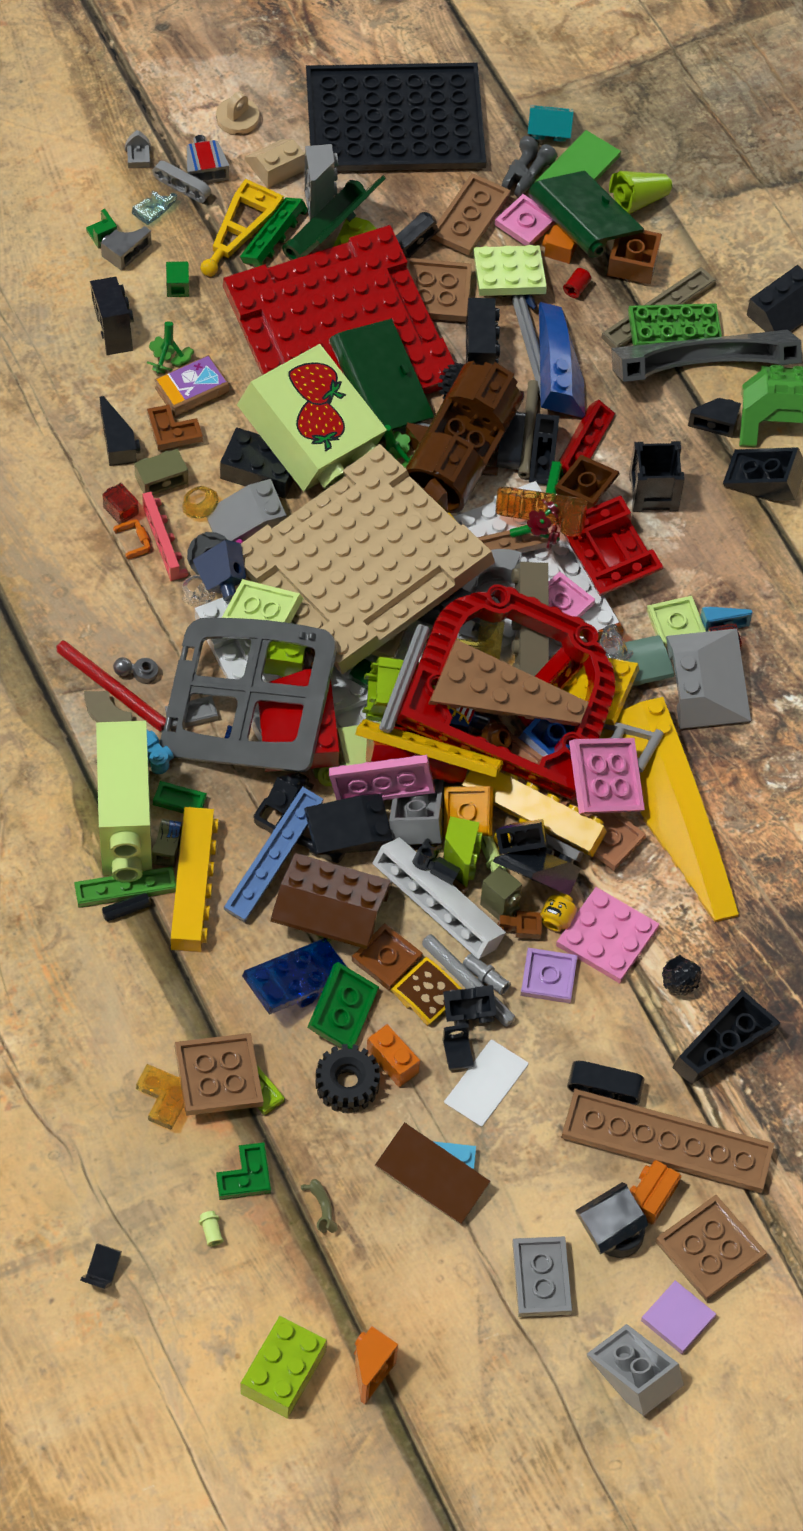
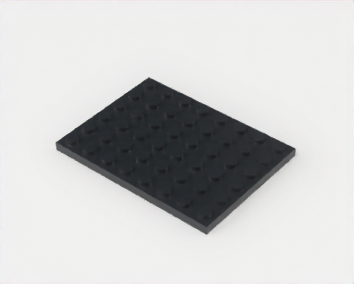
[306,62,486,171]

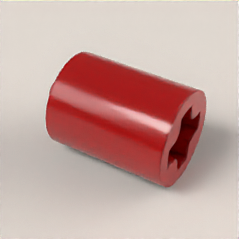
[563,268,592,298]

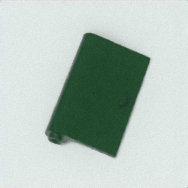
[529,170,644,258]
[282,175,386,260]
[329,319,434,442]

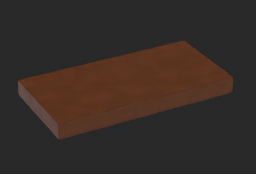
[375,1122,491,1225]

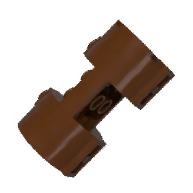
[406,361,524,513]

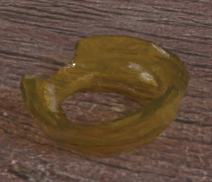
[182,486,219,518]

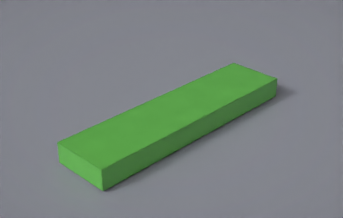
[74,866,176,908]

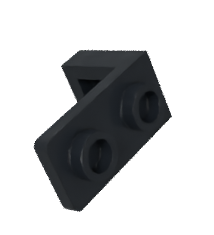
[265,773,314,814]

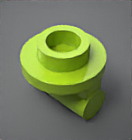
[313,766,339,786]

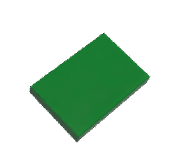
[307,962,379,1049]

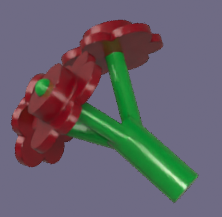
[510,499,560,550]

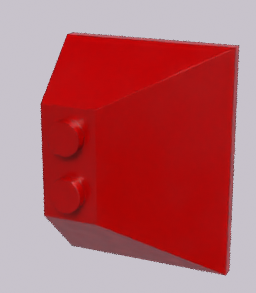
[558,495,664,596]

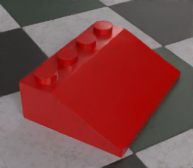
[258,669,339,772]

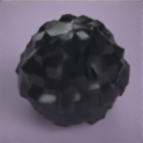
[662,955,702,996]

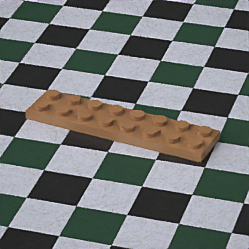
[561,1089,775,1193]

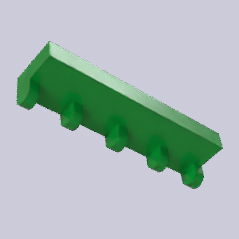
[240,197,308,267]

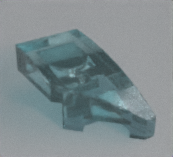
[132,191,177,225]

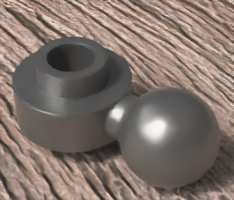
[113,657,158,683]

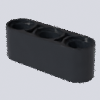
[497,411,526,470]
[567,1061,645,1105]

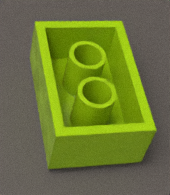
[240,1316,327,1419]

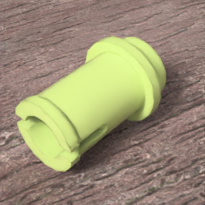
[199,1211,224,1247]

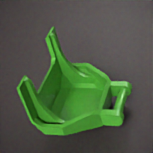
[739,365,803,447]

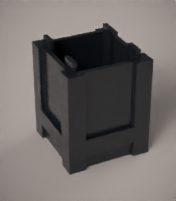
[629,441,685,512]

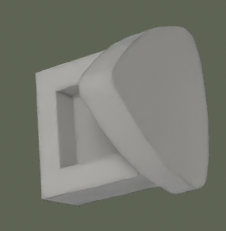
[125,130,151,168]

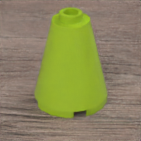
[609,171,673,214]

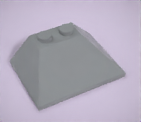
[666,629,751,729]

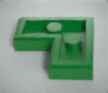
[216,1142,271,1200]

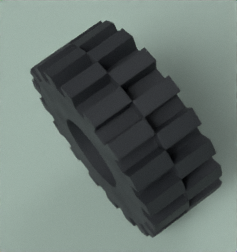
[315,1044,380,1113]

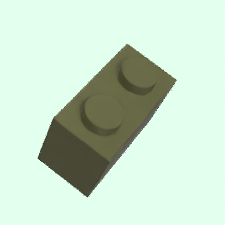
[134,449,188,495]
[480,866,522,920]

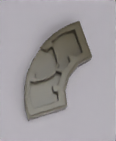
[84,691,132,722]

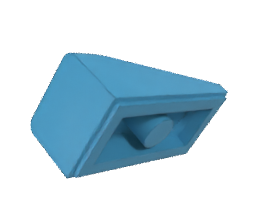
[700,607,753,632]

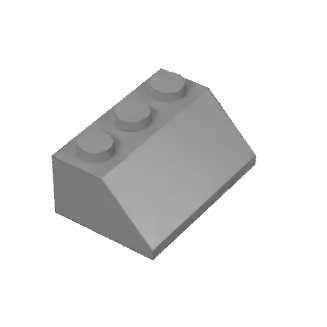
[304,144,338,221]

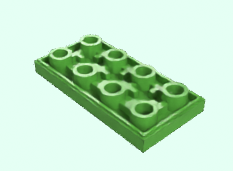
[535,130,621,182]
[628,304,722,346]

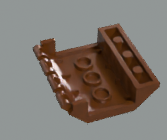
[270,853,393,949]

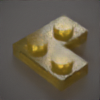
[456,619,505,660]
[136,1064,184,1130]

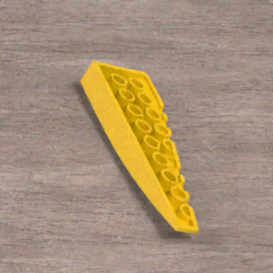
[599,697,739,922]

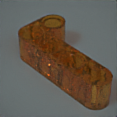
[495,487,588,536]

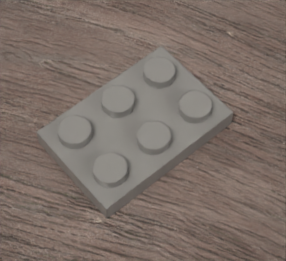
[512,1236,572,1317]

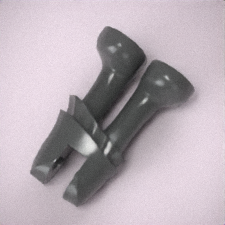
[501,136,558,197]

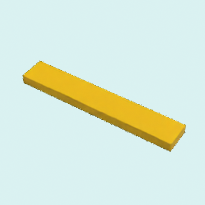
[355,719,503,777]

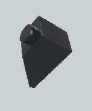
[688,398,741,438]

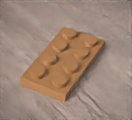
[431,173,511,256]

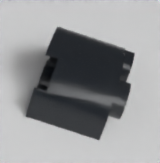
[443,985,497,1026]

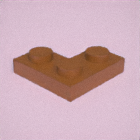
[147,404,203,451]

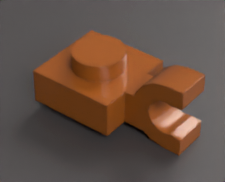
[497,911,542,939]

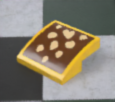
[390,957,462,1025]

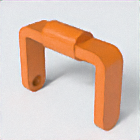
[113,519,150,559]

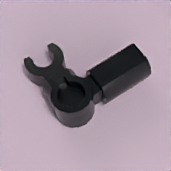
[412,838,461,885]

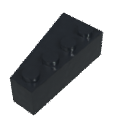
[672,989,781,1084]

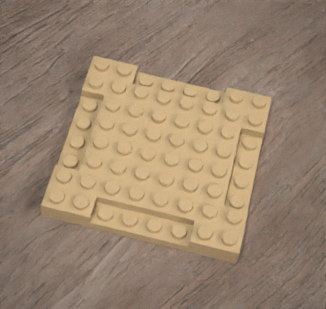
[241,444,495,674]

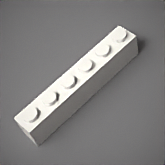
[372,837,506,959]

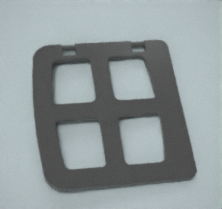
[159,618,337,772]

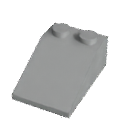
[205,479,286,542]
[389,779,445,845]
[587,1324,684,1416]

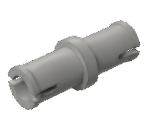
[462,953,511,995]

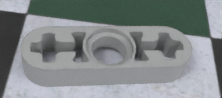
[152,161,211,203]

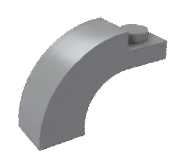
[461,549,522,593]

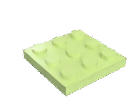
[473,245,547,296]

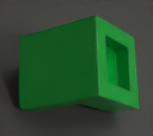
[86,209,117,249]
[166,261,189,297]

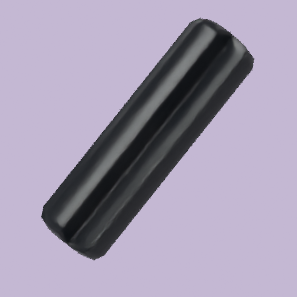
[102,893,150,921]

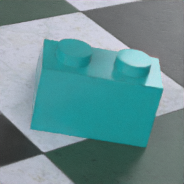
[528,105,574,142]

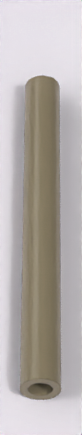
[518,380,539,478]

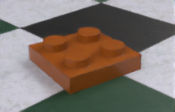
[351,923,423,991]

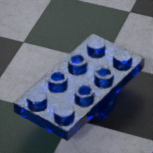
[242,938,347,1015]

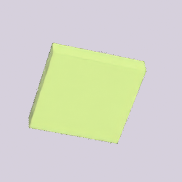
[647,596,706,648]

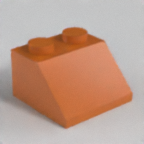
[354,1326,398,1404]

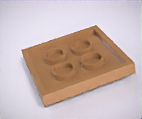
[406,258,472,322]
[174,1033,263,1116]
[655,1195,767,1301]

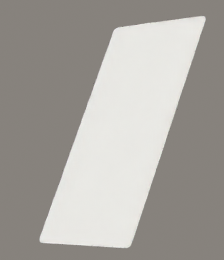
[444,1040,528,1126]

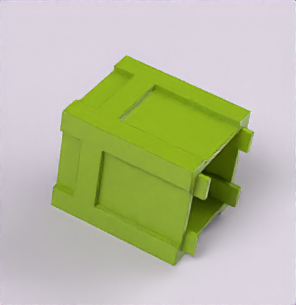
[362,657,435,721]

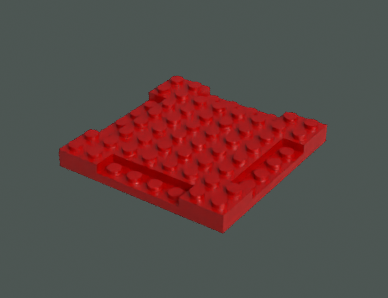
[222,225,454,395]

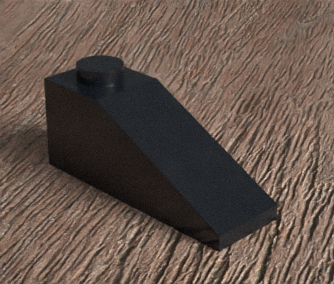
[99,396,141,466]
[529,414,560,485]

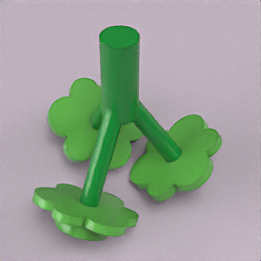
[147,321,194,374]
[384,425,412,468]

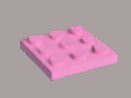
[569,738,645,814]
[556,887,659,984]

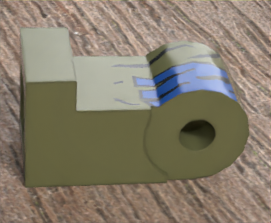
[152,819,182,867]

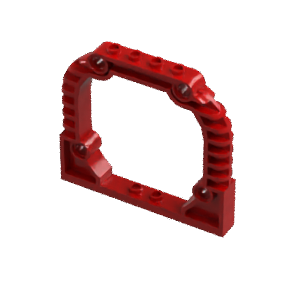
[396,584,616,801]

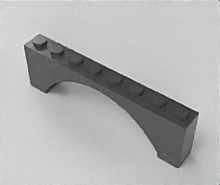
[611,330,802,382]

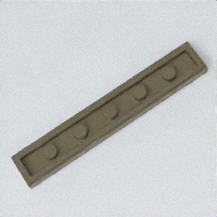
[601,267,716,348]

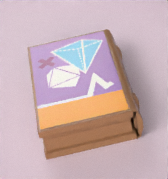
[155,355,229,417]

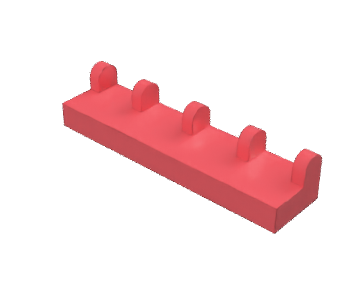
[142,492,189,581]

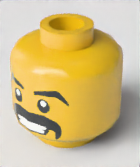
[540,893,577,932]

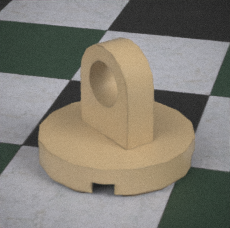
[216,91,259,135]

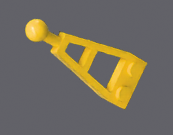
[200,178,284,277]

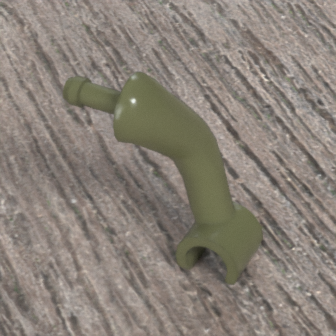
[301,1179,338,1233]

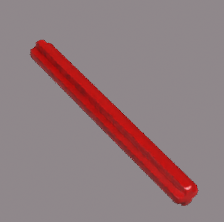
[56,640,166,731]

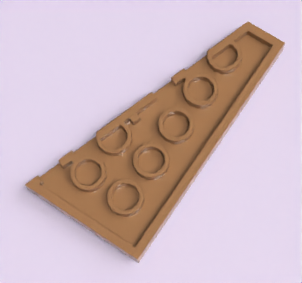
[428,639,589,726]

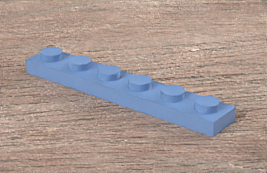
[224,787,324,922]

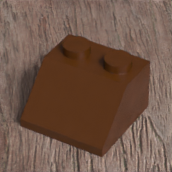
[555,455,620,513]

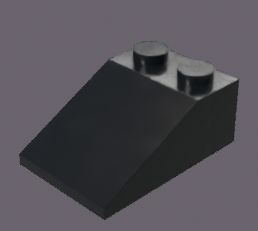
[723,447,803,501]
[304,794,393,855]
[493,847,581,895]

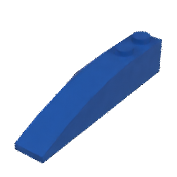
[539,302,585,418]

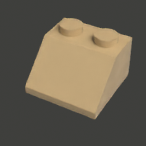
[245,139,305,188]

